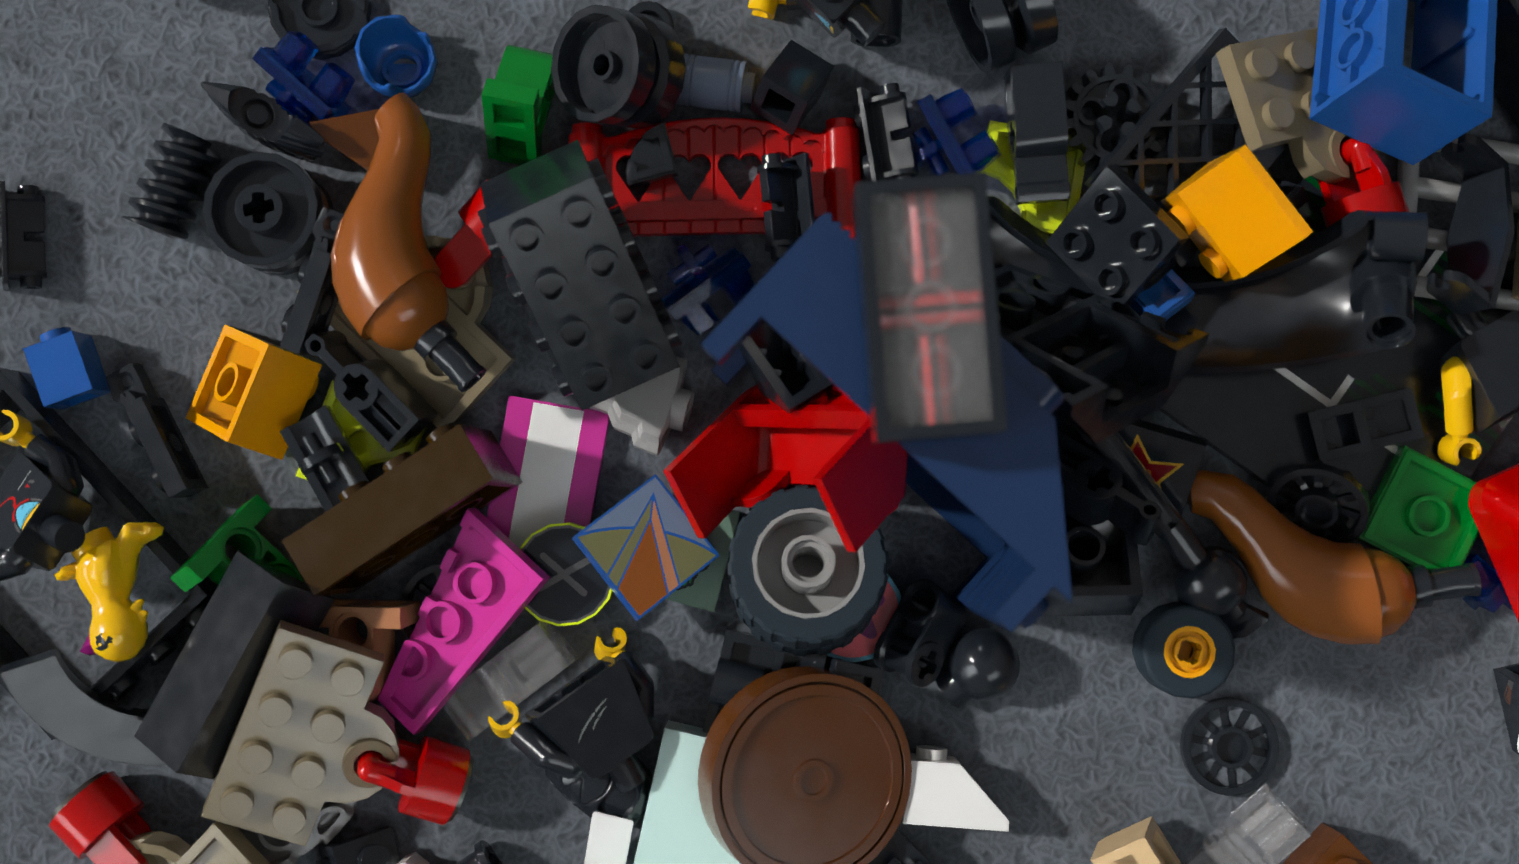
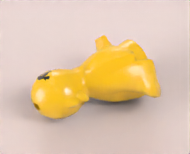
[54,521,164,662]

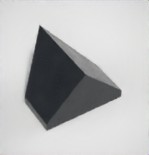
[739,320,834,414]

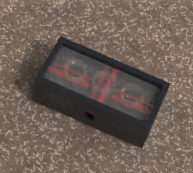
[852,172,1008,445]

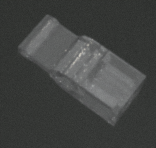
[443,621,579,742]
[1183,783,1311,864]

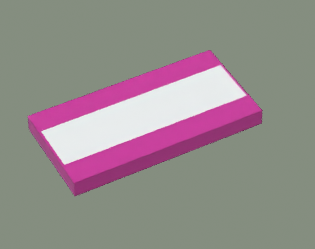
[487,395,610,548]

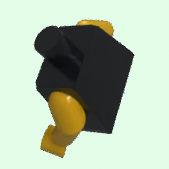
[1437,311,1519,466]

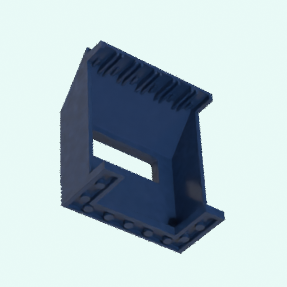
[701,213,1072,632]

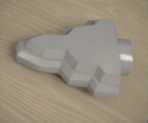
[589,357,694,457]

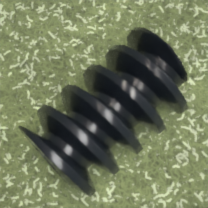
[122,122,222,239]

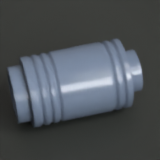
[676,54,757,113]

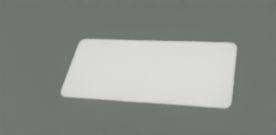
[584,811,633,864]

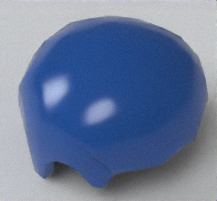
[355,14,438,98]

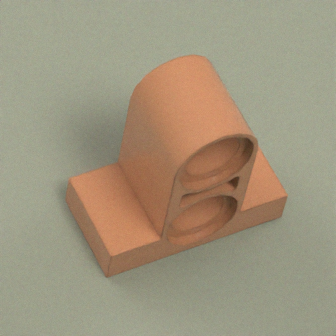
[320,599,421,702]

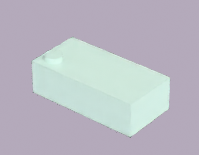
[634,720,740,864]

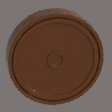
[698,666,912,864]

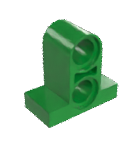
[481,45,555,165]
[170,494,303,592]

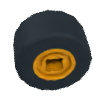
[1132,602,1235,699]

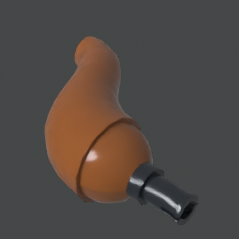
[331,92,487,393]
[1187,470,1481,644]

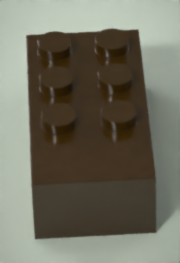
[282,422,522,596]

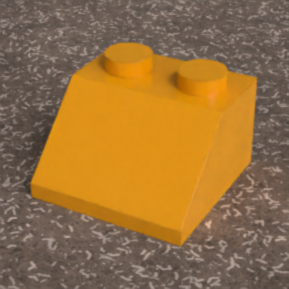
[1161,145,1313,282]
[185,325,322,460]

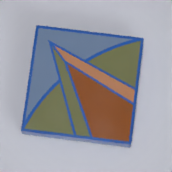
[572,474,720,621]

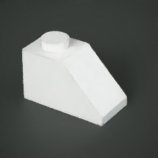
[902,745,1009,832]

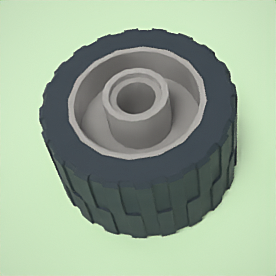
[727,485,889,657]

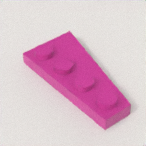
[377,508,550,735]

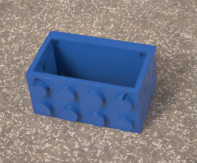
[1309,0,1498,165]

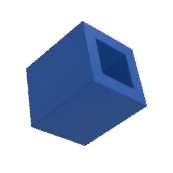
[23,327,111,410]

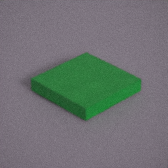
[1356,446,1479,569]

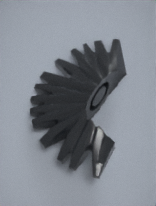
[201,81,326,161]

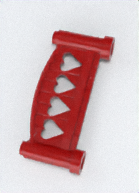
[568,117,861,239]

